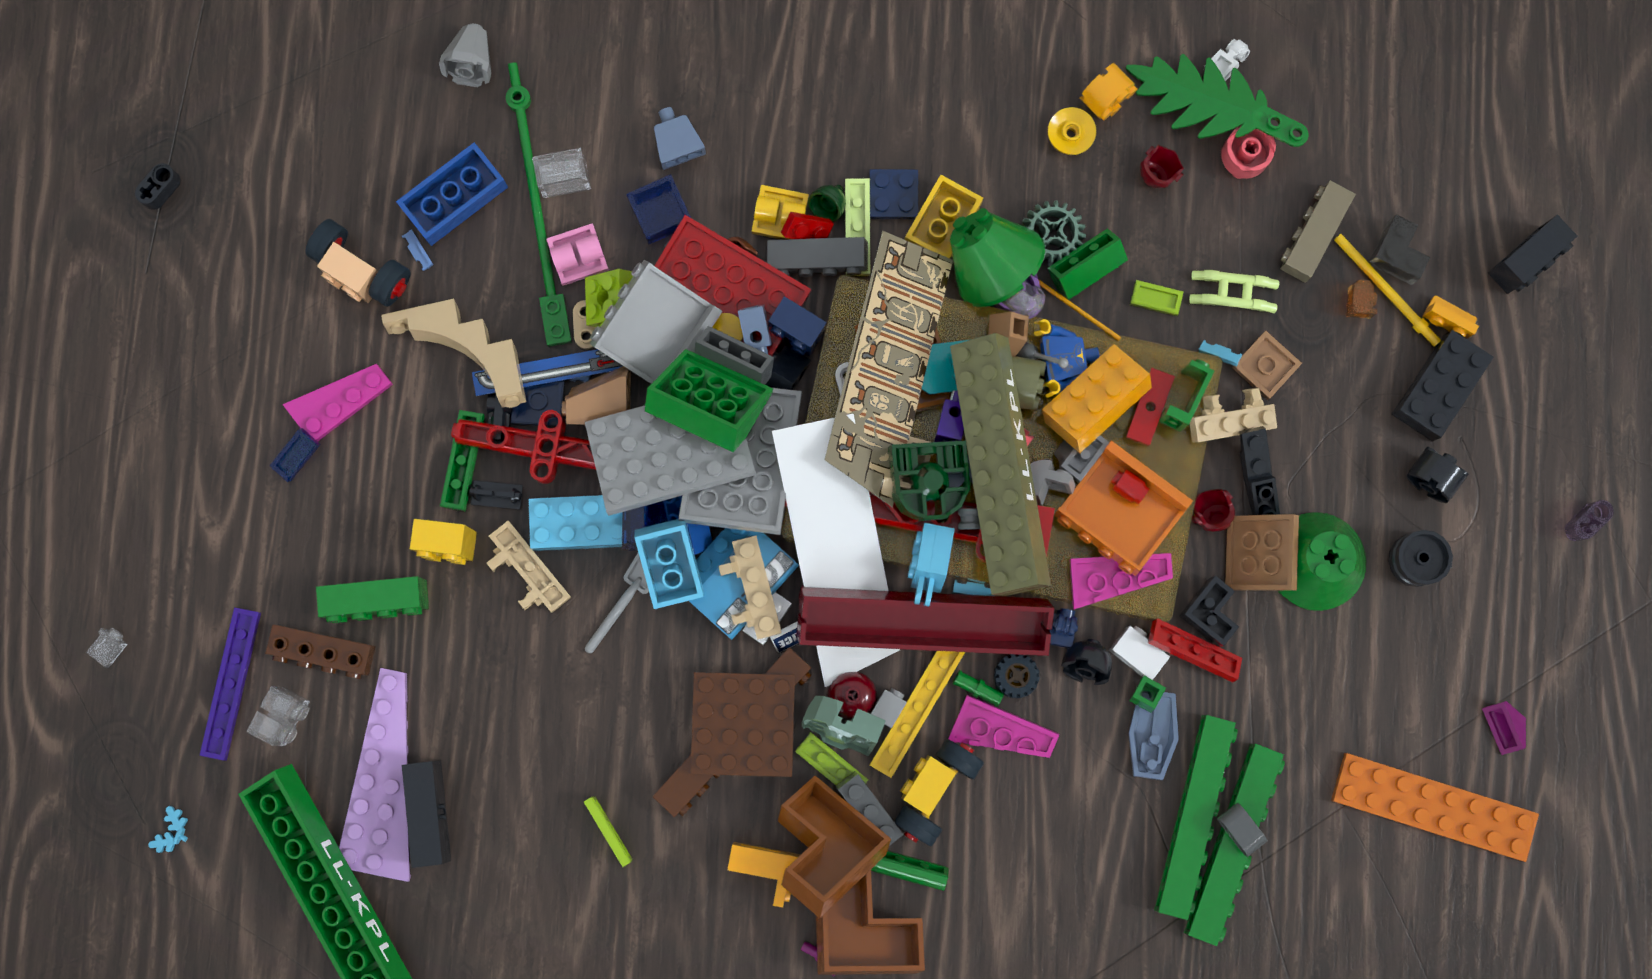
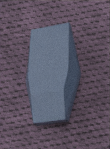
[1128,692,1179,780]

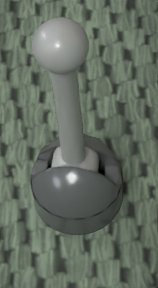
[1017,342,1069,368]

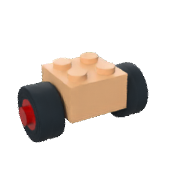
[305,219,411,307]

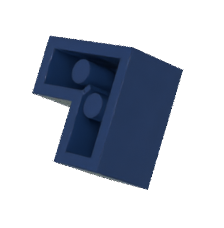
[768,296,827,356]

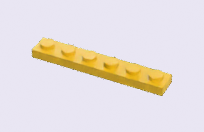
[870,651,965,778]

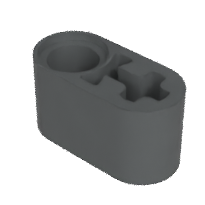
[1217,803,1268,857]

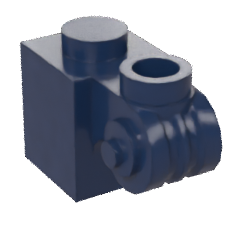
[1048,608,1078,648]

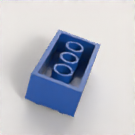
[396,142,508,246]

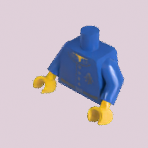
[1034,319,1100,398]

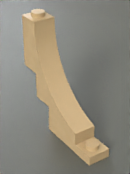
[381,299,526,408]

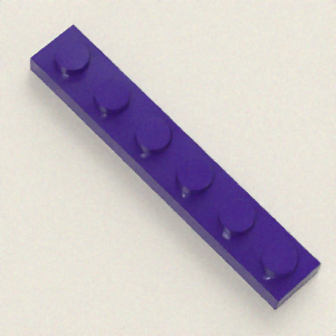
[199,607,261,761]

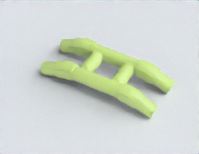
[1189,270,1279,313]

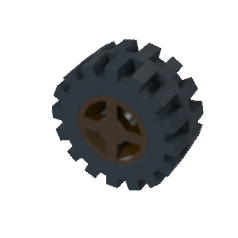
[994,654,1040,698]

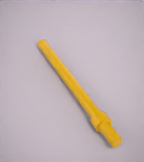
[1334,234,1441,347]

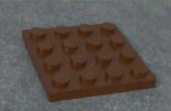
[690,672,795,777]

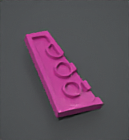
[283,364,393,443]
[1069,553,1173,610]
[948,695,1059,758]

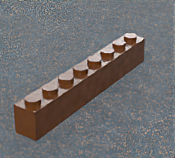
[652,647,811,817]

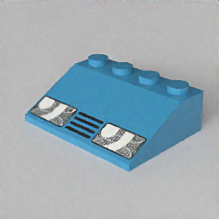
[689,528,799,640]

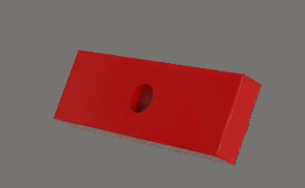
[1125,368,1175,447]

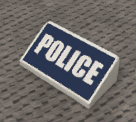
[770,621,799,653]

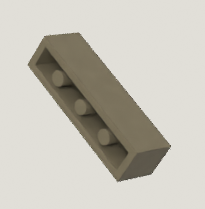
[1280,180,1356,283]

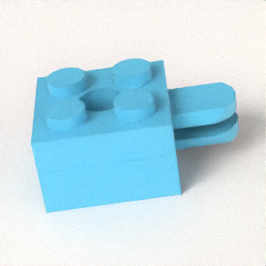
[908,523,954,607]

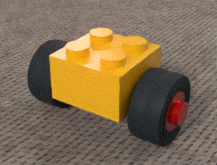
[894,739,984,847]

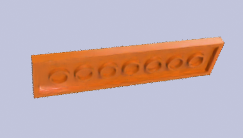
[1331,753,1539,862]

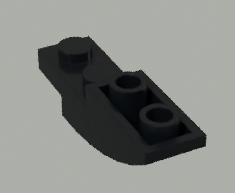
[1239,426,1280,515]

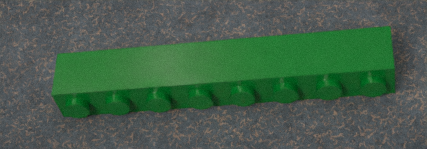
[1154,715,1238,920]
[1184,743,1285,946]

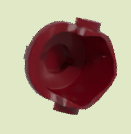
[1140,145,1184,188]
[1191,489,1235,532]

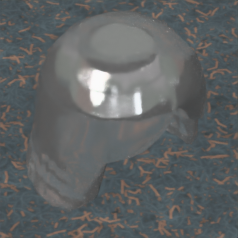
[1002,281,1045,319]

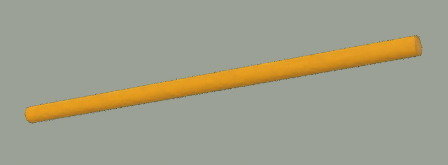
[1038,279,1121,341]

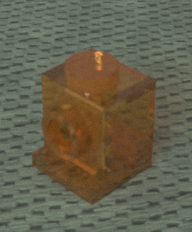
[1346,280,1378,319]

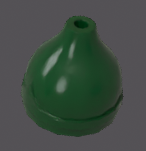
[808,185,846,222]

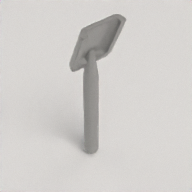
[585,553,649,653]

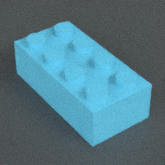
[529,495,633,551]

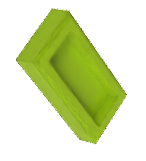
[1130,280,1184,316]

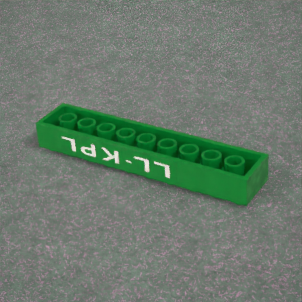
[238,764,412,979]

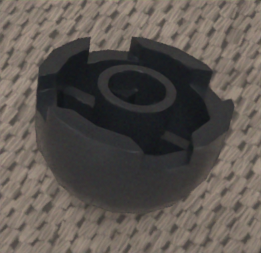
[1061,639,1112,685]

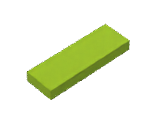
[795,732,868,785]
[584,796,632,867]

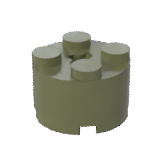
[1012,356,1046,411]

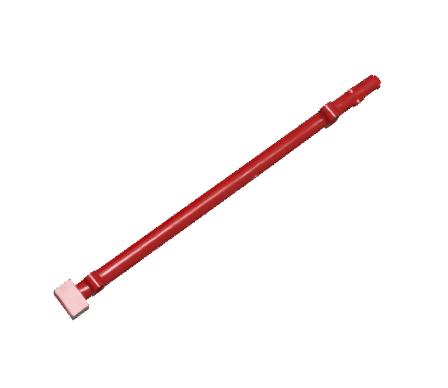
[451,410,1055,563]

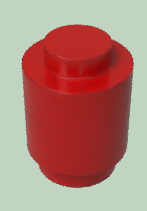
[1111,469,1150,504]

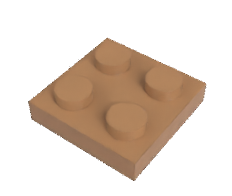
[1231,331,1302,400]

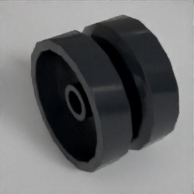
[1388,530,1453,587]

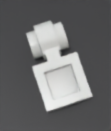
[1204,39,1250,81]

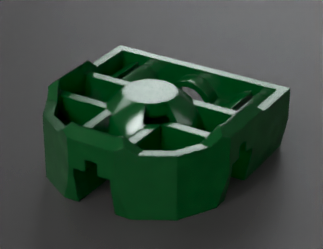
[888,441,970,521]

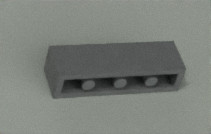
[767,237,868,277]

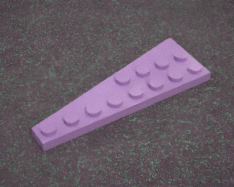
[339,668,411,882]

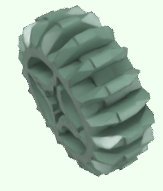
[1022,200,1086,266]

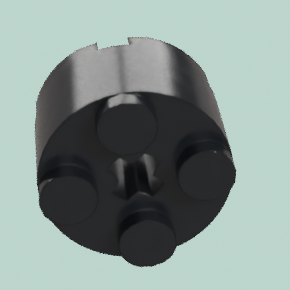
[1406,447,1469,503]

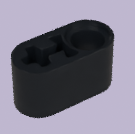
[135,163,181,210]

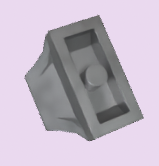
[1054,436,1109,483]

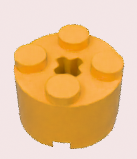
[1080,63,1137,121]

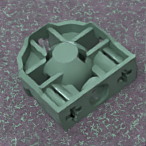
[801,696,886,756]

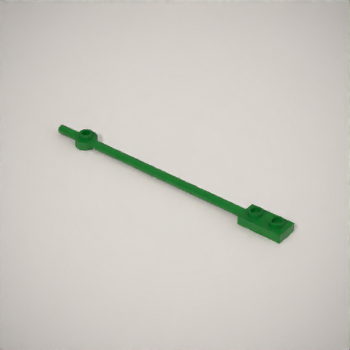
[506,63,572,347]

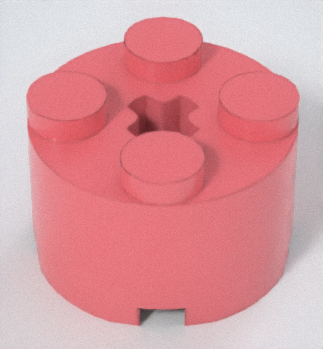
[1221,125,1276,179]

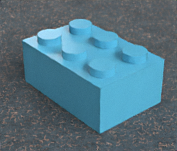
[634,519,704,609]

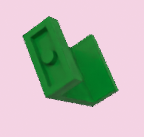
[1159,359,1214,432]

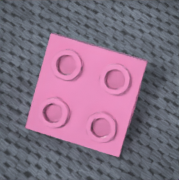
[547,223,609,286]

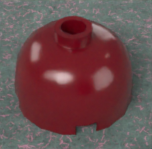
[828,671,877,720]

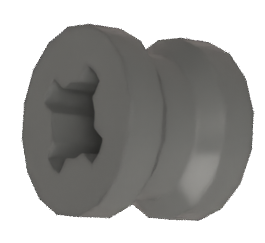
[958,509,980,530]

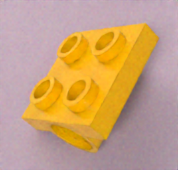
[751,185,809,240]

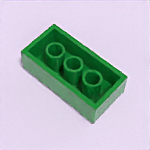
[316,576,429,624]

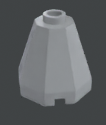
[439,23,491,87]

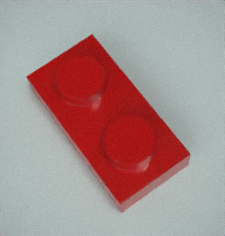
[781,211,834,239]

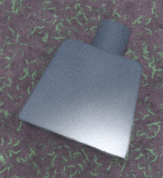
[654,107,706,170]
[738,304,772,354]

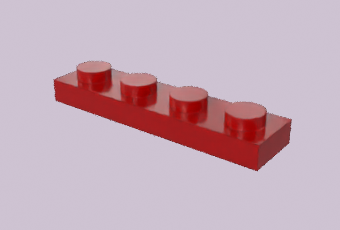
[1148,618,1242,682]

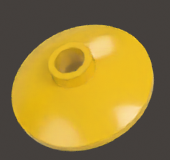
[1048,107,1096,155]

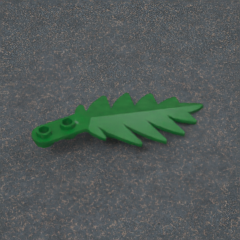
[1126,54,1309,147]

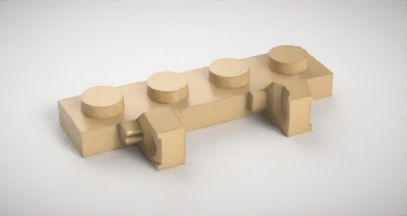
[1190,388,1277,443]
[487,521,571,613]
[718,536,782,640]

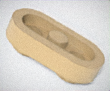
[573,300,596,350]

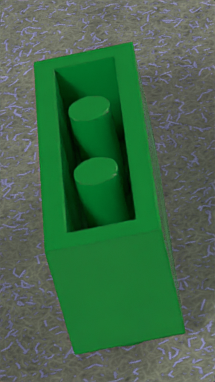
[1048,228,1128,300]

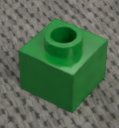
[1129,675,1166,713]

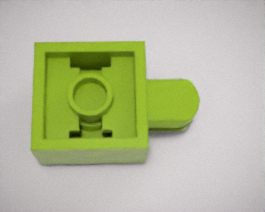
[585,269,633,327]

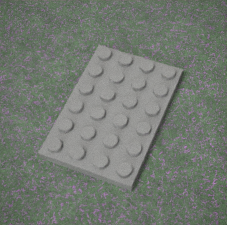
[679,388,802,535]
[585,406,756,516]

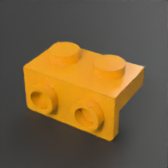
[1422,296,1479,339]

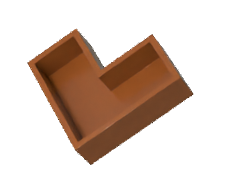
[778,776,891,918]
[816,870,925,975]

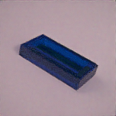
[270,428,321,482]

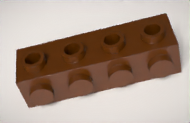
[265,624,376,679]

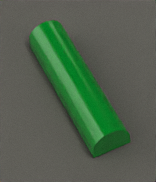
[440,410,485,512]
[871,851,949,891]

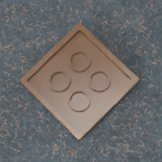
[1225,514,1299,591]

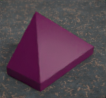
[1482,701,1526,755]

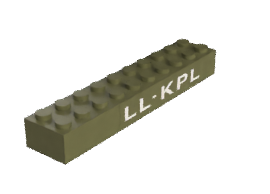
[950,333,1051,596]

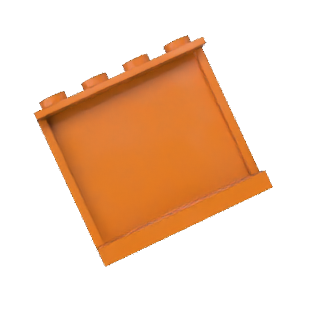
[1055,440,1193,576]

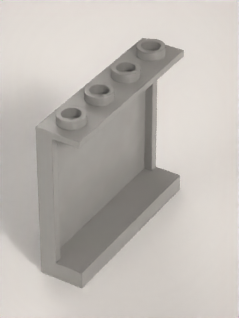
[590,260,722,384]

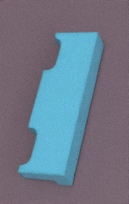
[1199,340,1242,367]
[953,580,995,596]

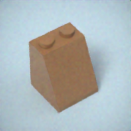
[562,366,631,425]

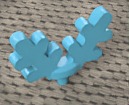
[148,806,188,853]

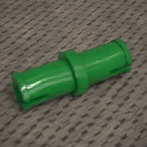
[953,670,1004,707]

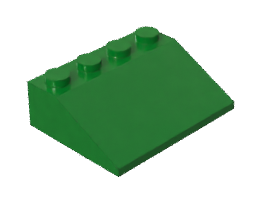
[645,349,773,452]

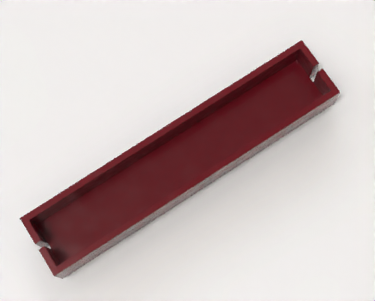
[797,587,1054,656]

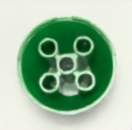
[950,208,1045,307]
[1278,512,1366,611]

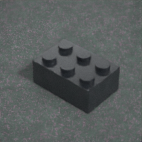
[1488,214,1578,294]

